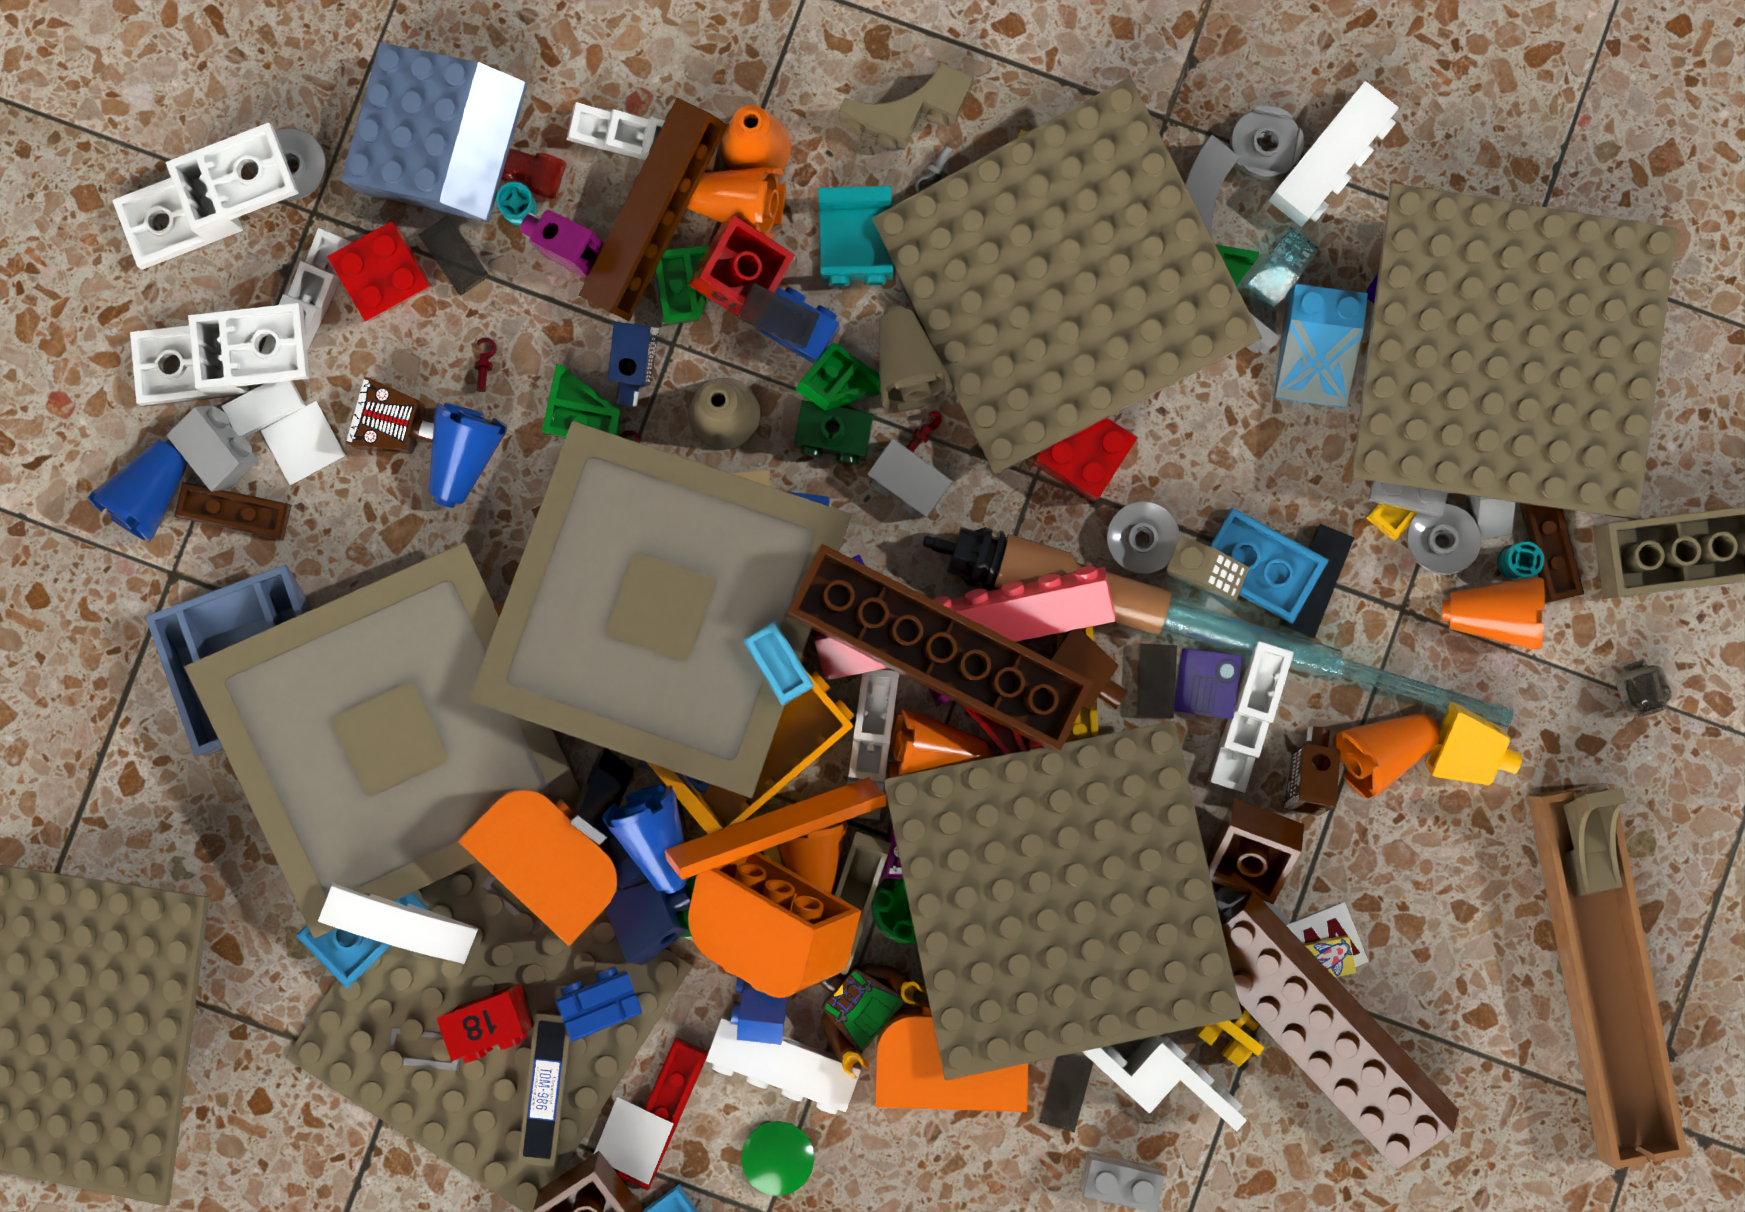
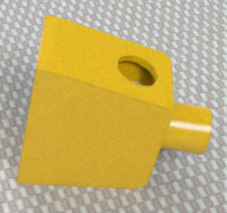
[1425,702,1522,785]

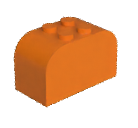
[458,788,617,946]
[688,852,861,998]
[875,1001,1028,1112]

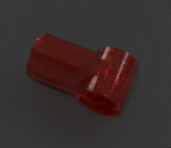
[501,149,567,199]

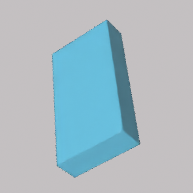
[743,621,815,706]

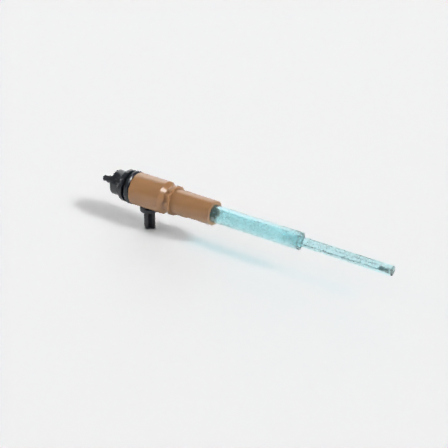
[923,527,1513,727]

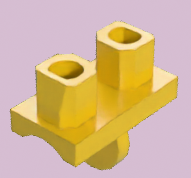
[1194,1005,1265,1067]

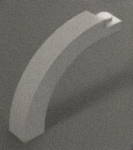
[1184,135,1280,355]

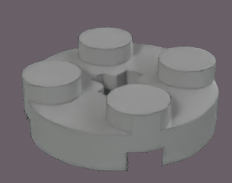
[1230,106,1304,180]

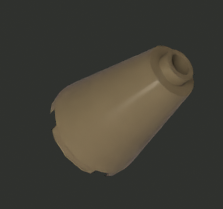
[879,306,953,411]
[688,378,761,450]

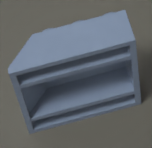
[340,42,528,222]
[145,565,312,756]

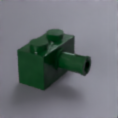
[794,400,874,465]

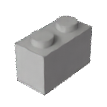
[166,405,259,492]
[867,439,954,518]
[1079,1151,1165,1212]

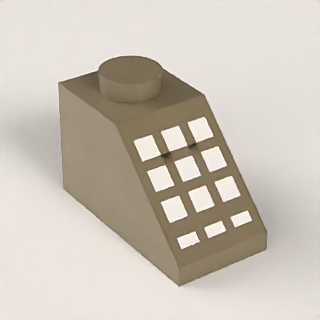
[1167,535,1249,602]

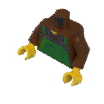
[818,963,927,1079]

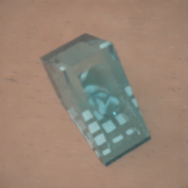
[1246,227,1319,308]

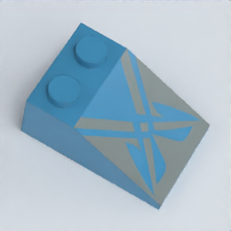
[1274,284,1368,408]

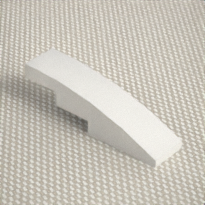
[566,102,719,172]
[261,228,352,354]
[1208,641,1294,793]
[847,669,899,822]
[318,883,478,964]

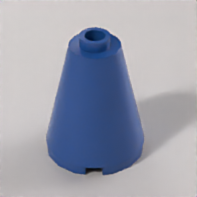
[428,403,508,508]
[87,439,188,542]
[603,784,688,894]

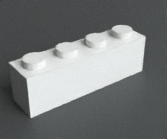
[1268,81,1399,227]
[706,1014,861,1114]

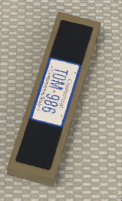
[517,1011,571,1167]

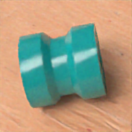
[496,182,538,226]
[1497,542,1544,580]

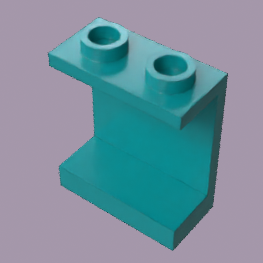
[818,186,893,287]

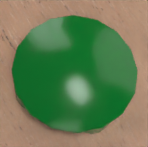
[872,879,917,943]
[741,1121,815,1196]

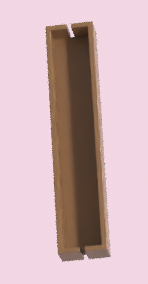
[1527,783,1688,1169]

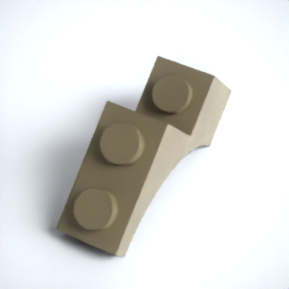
[839,63,974,150]
[1563,784,1627,897]
[835,831,892,975]

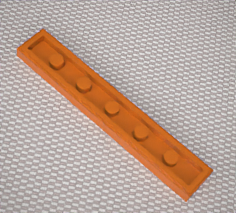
[665,777,887,880]

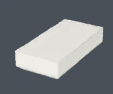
[222,380,305,438]

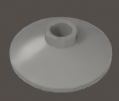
[253,128,326,201]
[1107,501,1180,574]
[1407,503,1481,575]

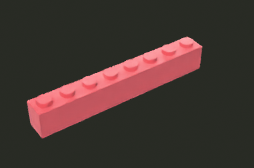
[814,566,1115,680]

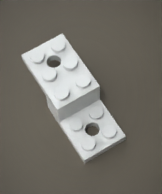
[112,122,299,270]
[130,303,310,406]
[1082,1034,1247,1131]

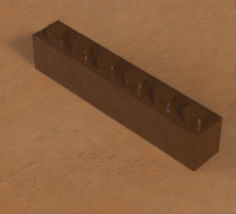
[579,98,728,322]

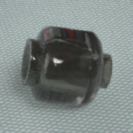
[1616,660,1672,717]

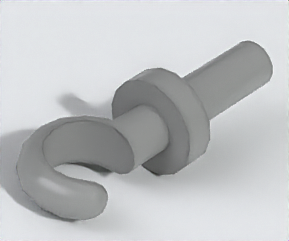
[915,145,953,193]

